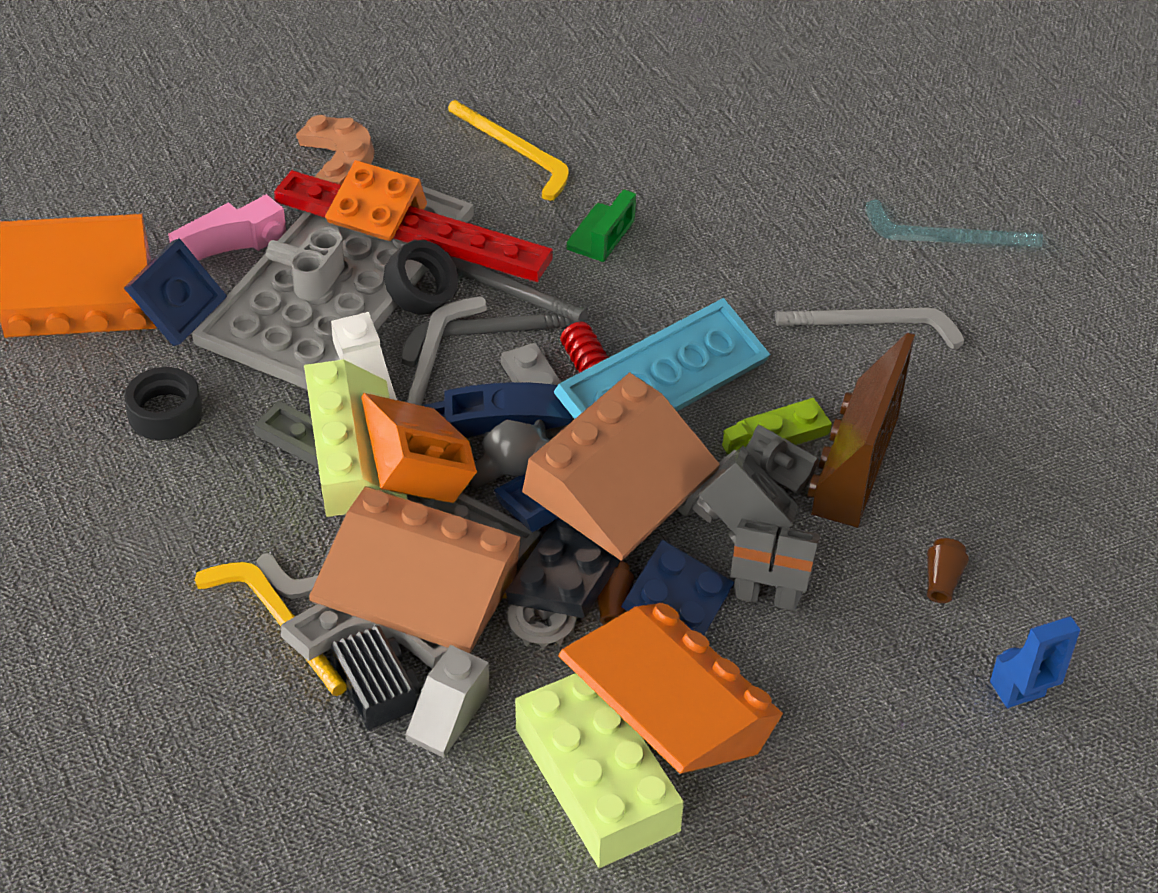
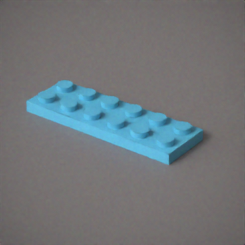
[554,298,771,419]

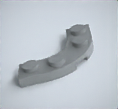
[281,604,448,669]

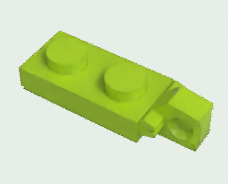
[722,397,832,455]

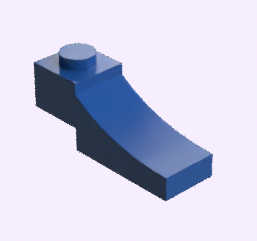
[990,616,1080,708]

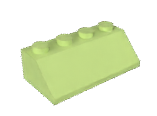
[304,359,408,517]

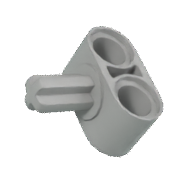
[266,227,345,301]

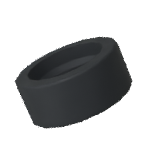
[383,240,458,315]
[124,367,202,440]

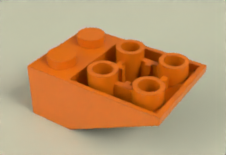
[361,393,477,503]

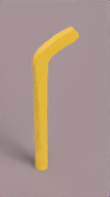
[448,100,569,201]
[195,562,347,696]

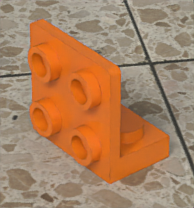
[325,160,427,241]

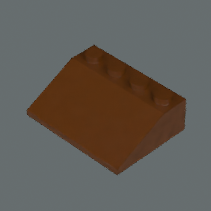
[808,333,915,528]

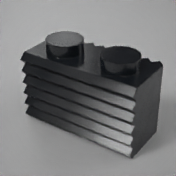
[331,625,421,730]

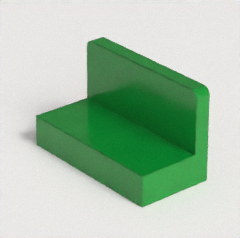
[566,189,636,263]

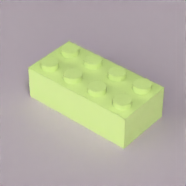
[515,673,684,868]

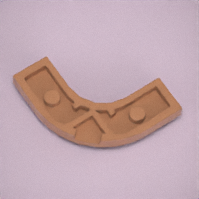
[296,115,374,185]

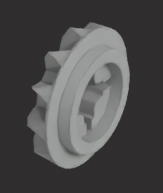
[508,605,576,650]

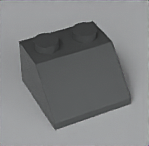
[699,446,798,543]

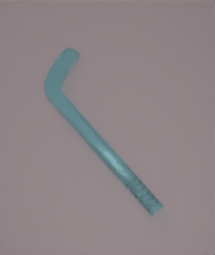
[866,200,1043,247]

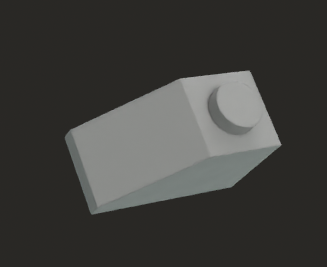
[405,645,490,758]

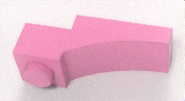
[168,194,286,261]

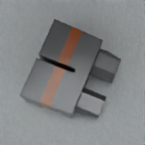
[730,519,820,611]

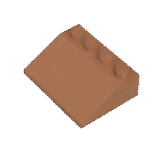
[522,372,720,561]
[309,486,521,653]

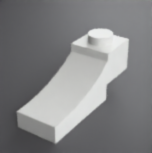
[331,312,397,400]

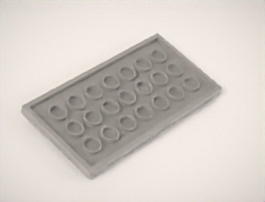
[191,186,474,389]

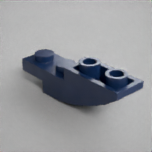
[422,382,574,438]

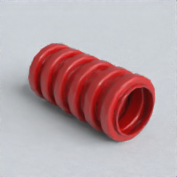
[560,322,609,373]

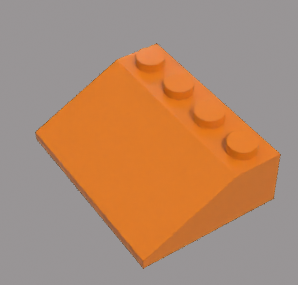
[0,214,157,338]
[558,603,783,774]

